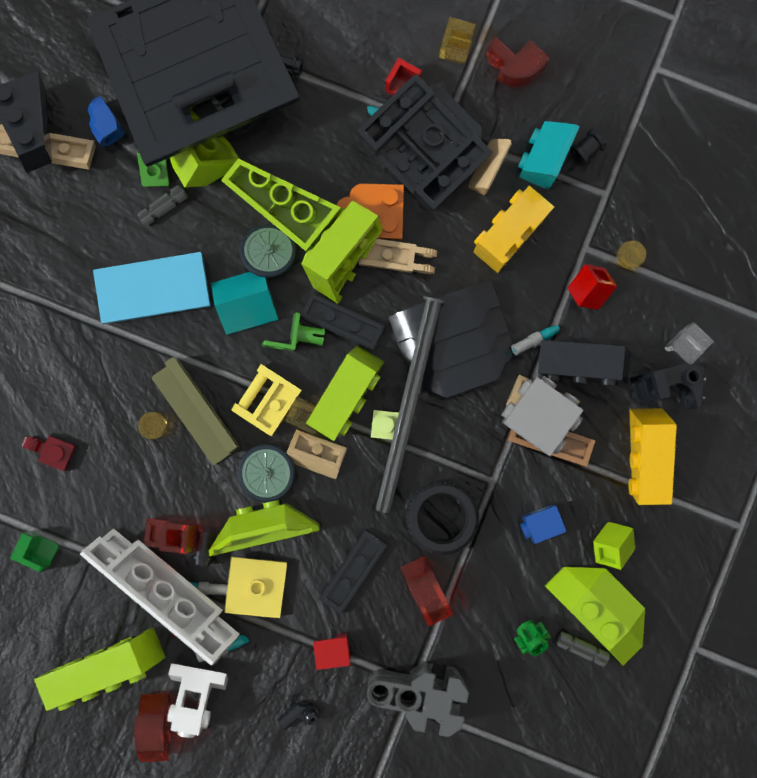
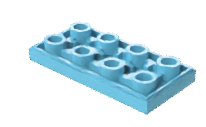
[93,252,211,324]

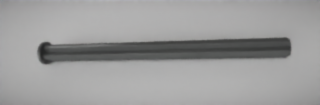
[376,296,445,513]

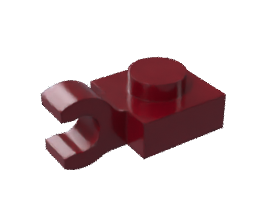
[21,436,76,472]

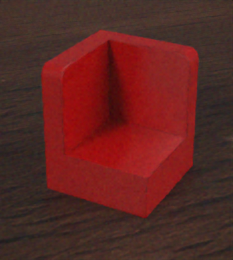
[385,58,422,96]
[568,264,617,310]
[313,633,351,670]

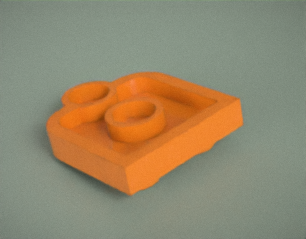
[337,184,404,241]

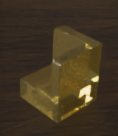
[439,17,476,64]
[285,396,318,436]

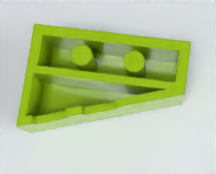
[301,200,383,304]
[306,345,385,441]

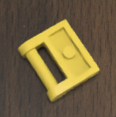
[231,364,302,436]

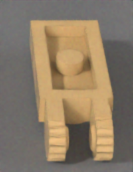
[358,239,437,274]

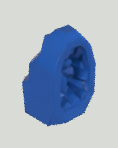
[88,96,125,147]

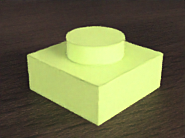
[371,410,399,440]

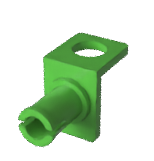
[262,312,325,351]

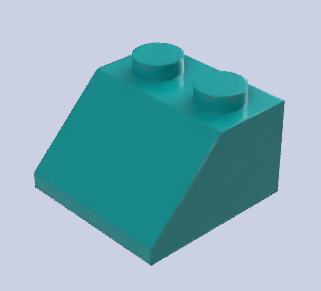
[518,121,580,190]

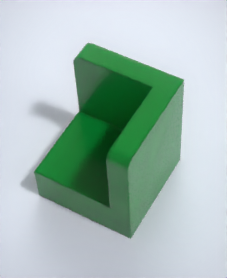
[10,531,60,572]

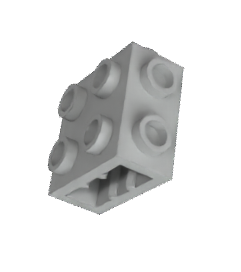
[501,376,583,456]

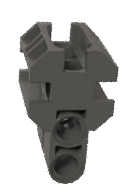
[367,662,469,737]

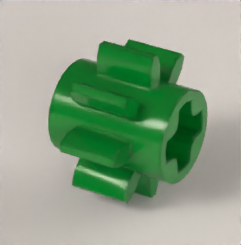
[514,620,551,656]

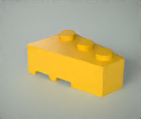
[473,186,554,273]
[628,408,677,505]

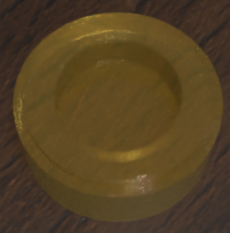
[617,241,646,269]
[138,412,167,439]

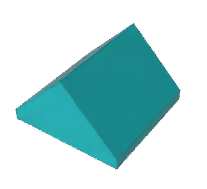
[211,272,279,335]

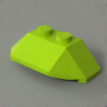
[209,500,320,556]
[545,566,645,666]

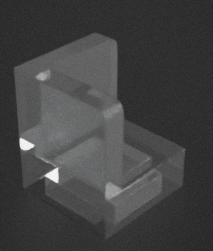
[665,322,714,364]

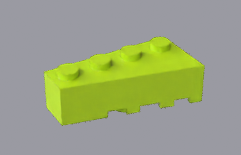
[221,159,342,252]
[34,627,166,711]

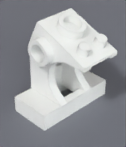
[167,663,228,738]

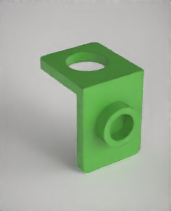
[137,151,169,187]

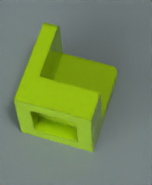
[593,522,635,570]

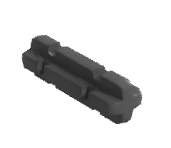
[137,185,188,226]
[556,632,610,667]

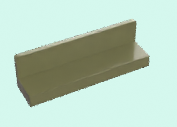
[152,357,240,465]

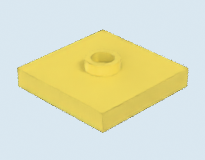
[224,556,287,618]

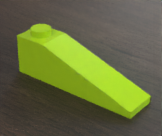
[170,106,239,188]

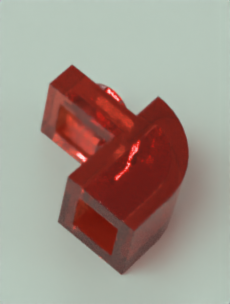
[486,37,550,87]
[144,518,198,554]
[400,556,453,626]
[134,693,171,762]

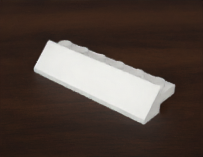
[80,528,240,665]

